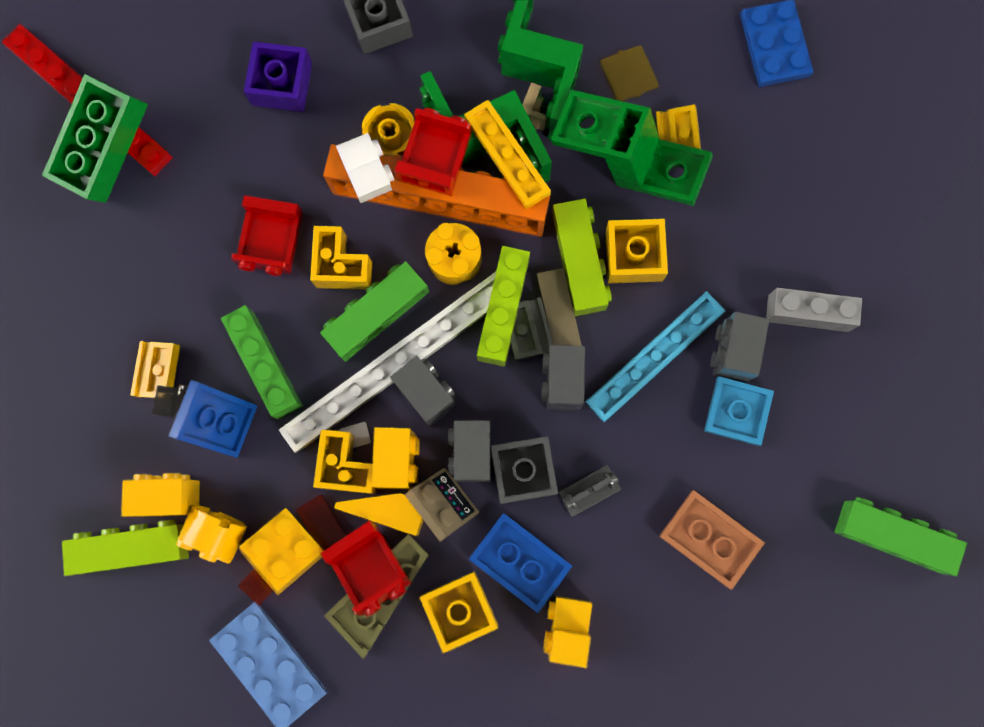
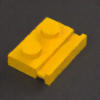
[656,104,701,149]
[130,341,180,400]

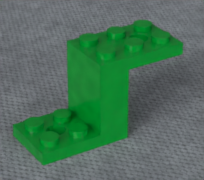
[498,0,583,140]
[419,71,552,183]
[551,90,713,206]

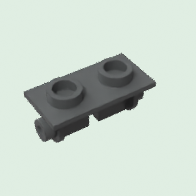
[558,465,621,517]

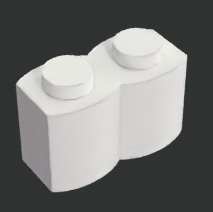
[336,133,394,203]

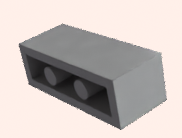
[766,288,862,332]

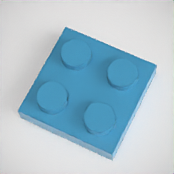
[704,376,774,446]

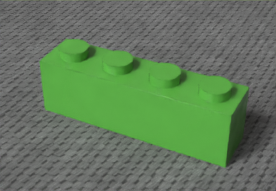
[320,261,429,362]
[221,305,303,420]
[834,497,967,576]

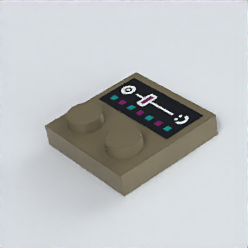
[405,468,479,542]

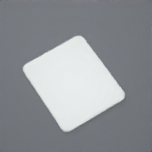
[339,422,371,448]

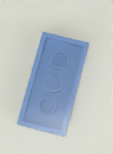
[209,601,328,727]

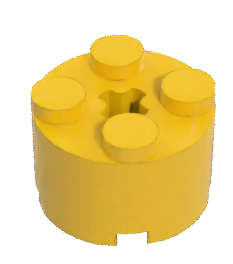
[362,103,415,157]
[425,223,482,285]
[176,505,247,564]

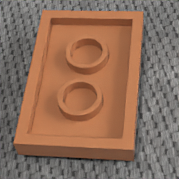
[659,490,765,590]

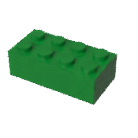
[42,74,148,203]

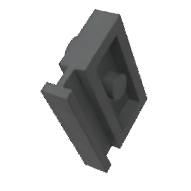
[511,297,553,362]

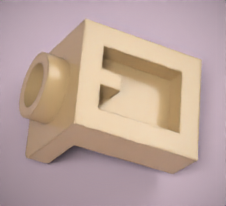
[523,83,547,131]

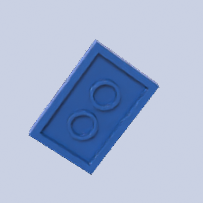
[740,0,813,87]
[169,380,258,458]
[469,513,572,613]

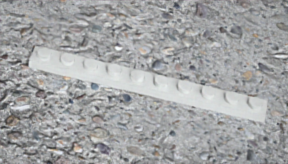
[279,272,496,453]

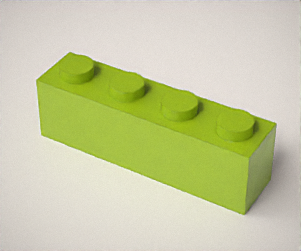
[552,198,612,316]
[477,246,530,367]
[62,520,189,576]

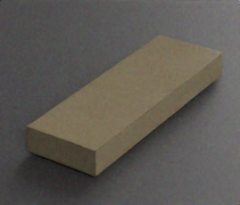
[537,268,582,346]

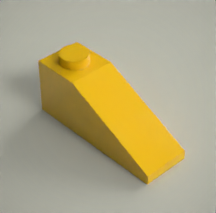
[334,490,424,536]

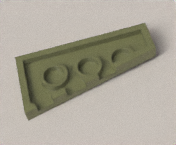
[324,534,429,659]

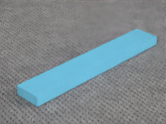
[585,291,726,423]

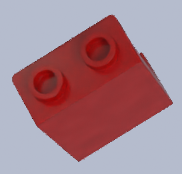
[394,108,472,196]
[231,195,303,276]
[320,521,411,617]

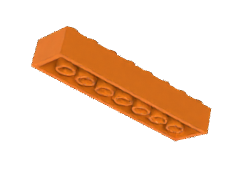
[323,144,551,237]

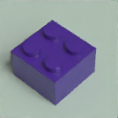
[244,42,312,112]

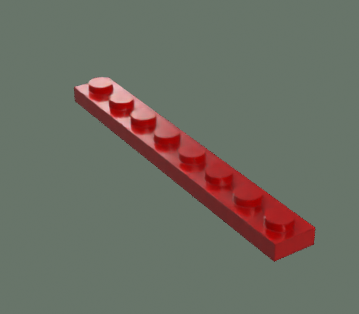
[2,24,173,177]

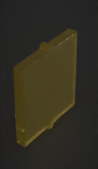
[600,45,659,101]

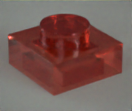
[238,569,274,607]

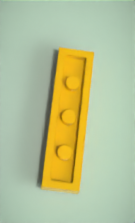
[464,100,551,210]

